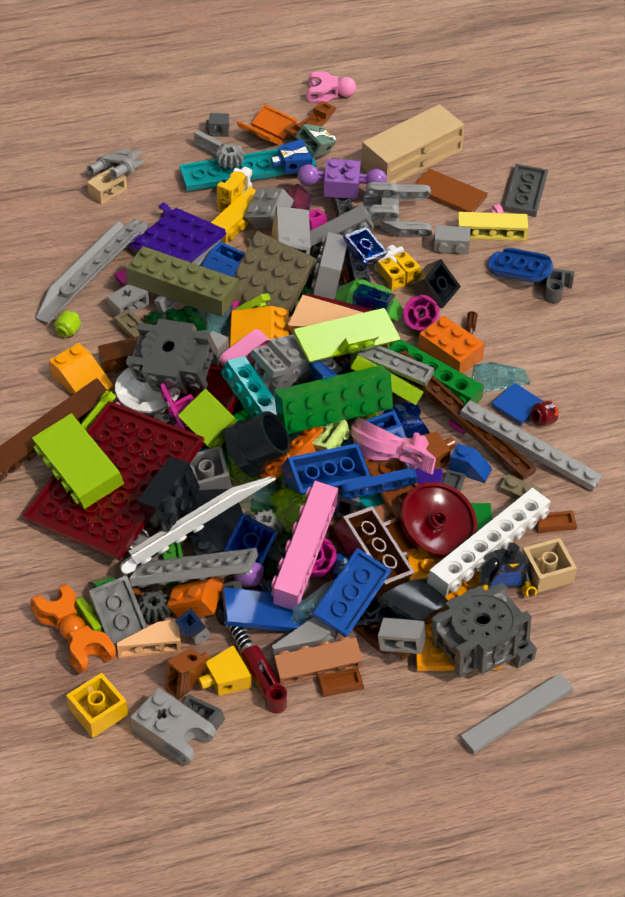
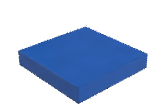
[491,383,543,426]

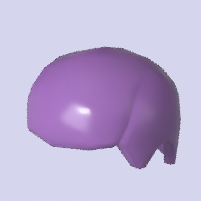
[232,562,265,588]

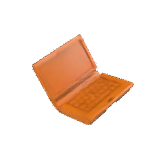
[237,104,298,145]

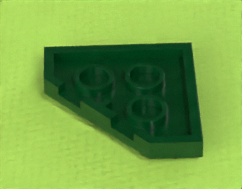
[143,306,207,331]

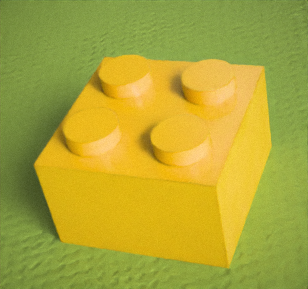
[66,673,128,738]

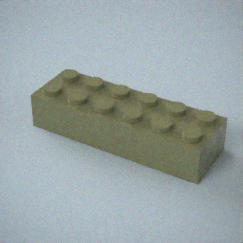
[126,246,239,317]

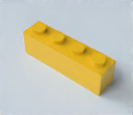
[211,187,256,244]

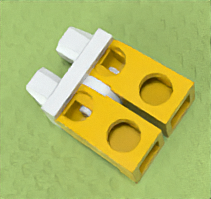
[217,167,252,212]
[372,245,421,291]

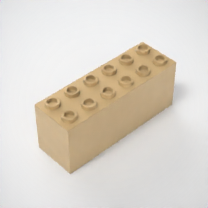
[361,104,465,184]

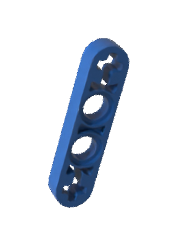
[341,468,418,499]

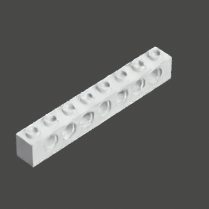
[427,488,551,597]

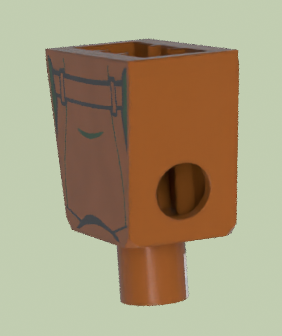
[164,649,211,700]

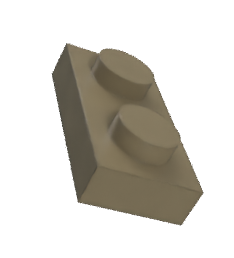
[114,309,143,338]
[499,474,543,500]

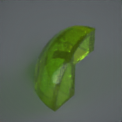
[271,486,307,533]

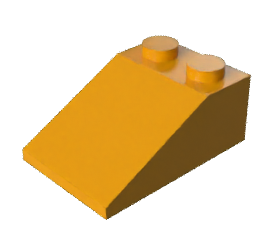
[49,343,114,395]

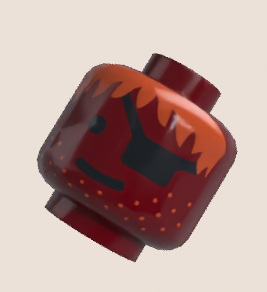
[530,400,559,427]

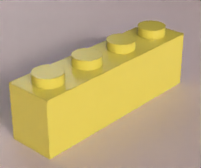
[457,212,528,241]

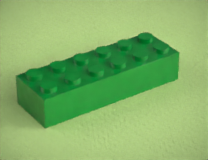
[274,365,393,434]

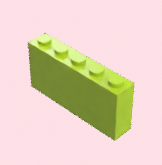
[32,413,124,509]

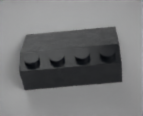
[180,489,258,555]

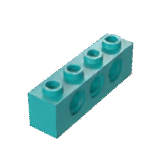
[221,356,277,417]

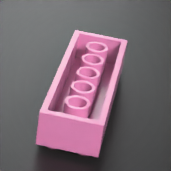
[271,481,338,611]

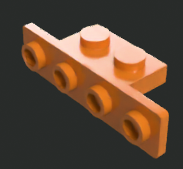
[260,426,324,482]

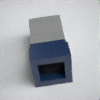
[175,608,210,644]

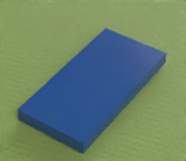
[312,548,392,637]
[222,587,306,632]

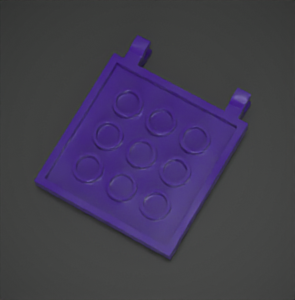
[129,202,226,263]

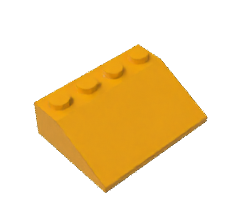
[229,306,289,368]

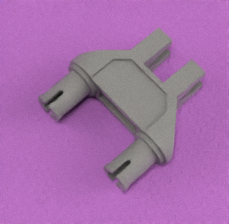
[86,148,144,179]

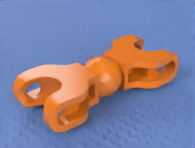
[30,584,116,673]

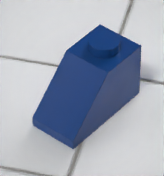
[449,443,492,483]

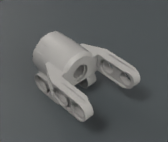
[363,182,432,237]

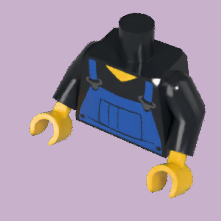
[480,543,537,597]

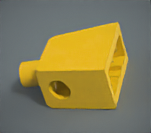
[198,646,251,696]

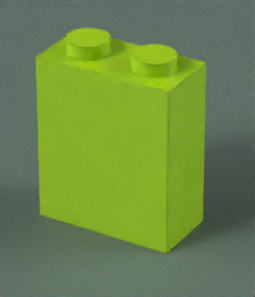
[178,389,237,449]

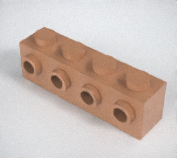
[274,637,363,686]

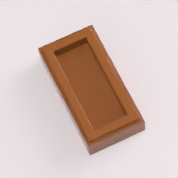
[536,510,577,533]
[317,668,364,697]

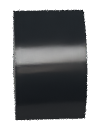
[333,496,361,518]

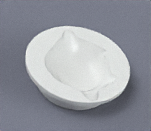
[115,368,180,416]

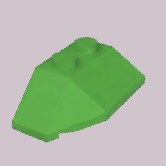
[334,279,403,321]

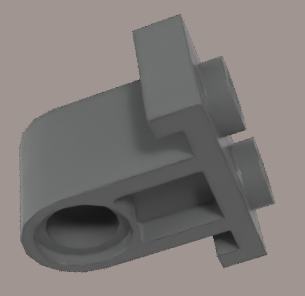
[537,269,574,304]

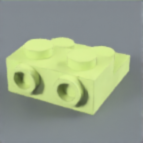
[296,420,350,451]

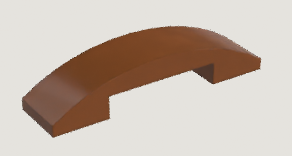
[284,101,336,137]

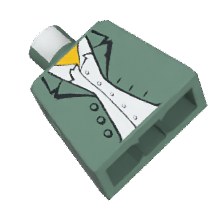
[296,124,336,157]

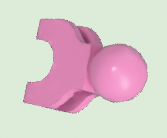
[306,72,356,103]

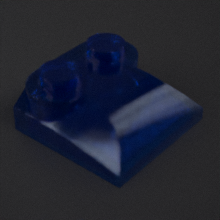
[343,227,388,264]
[382,403,430,438]

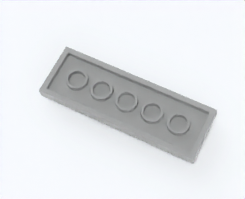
[130,548,258,587]

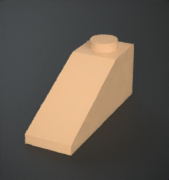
[117,620,181,658]

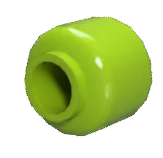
[54,311,81,338]

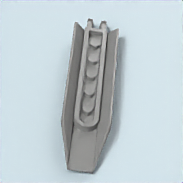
[36,219,148,323]

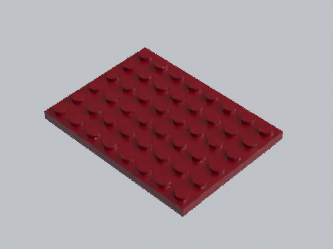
[22,401,205,561]

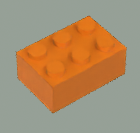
[418,315,485,374]

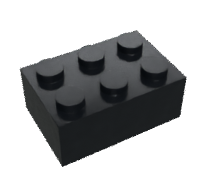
[137,456,200,532]

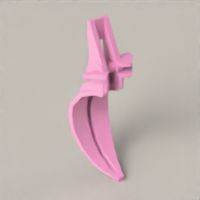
[350,417,436,474]

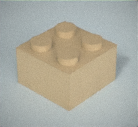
[522,538,577,593]

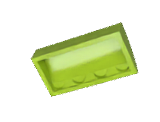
[350,354,423,405]

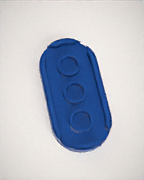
[488,248,553,282]

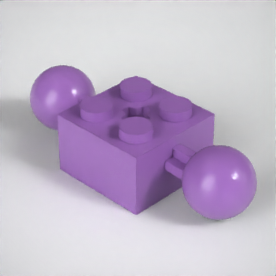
[297,159,387,199]

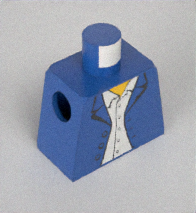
[271,139,312,174]

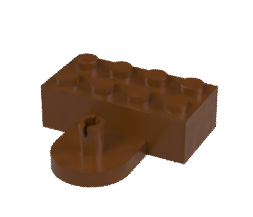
[333,506,420,595]

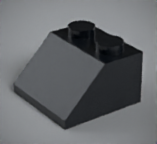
[410,259,461,308]

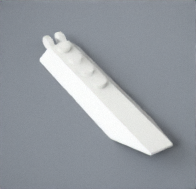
[120,476,276,574]

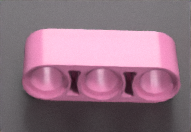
[218,329,270,367]

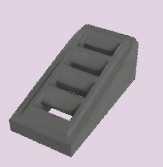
[182,695,225,730]

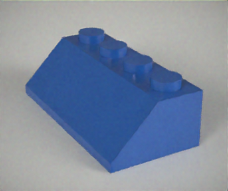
[281,443,371,495]

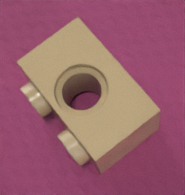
[87,167,127,204]

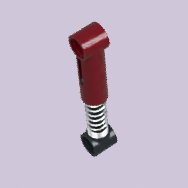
[217,598,287,714]

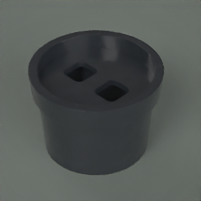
[225,411,291,477]

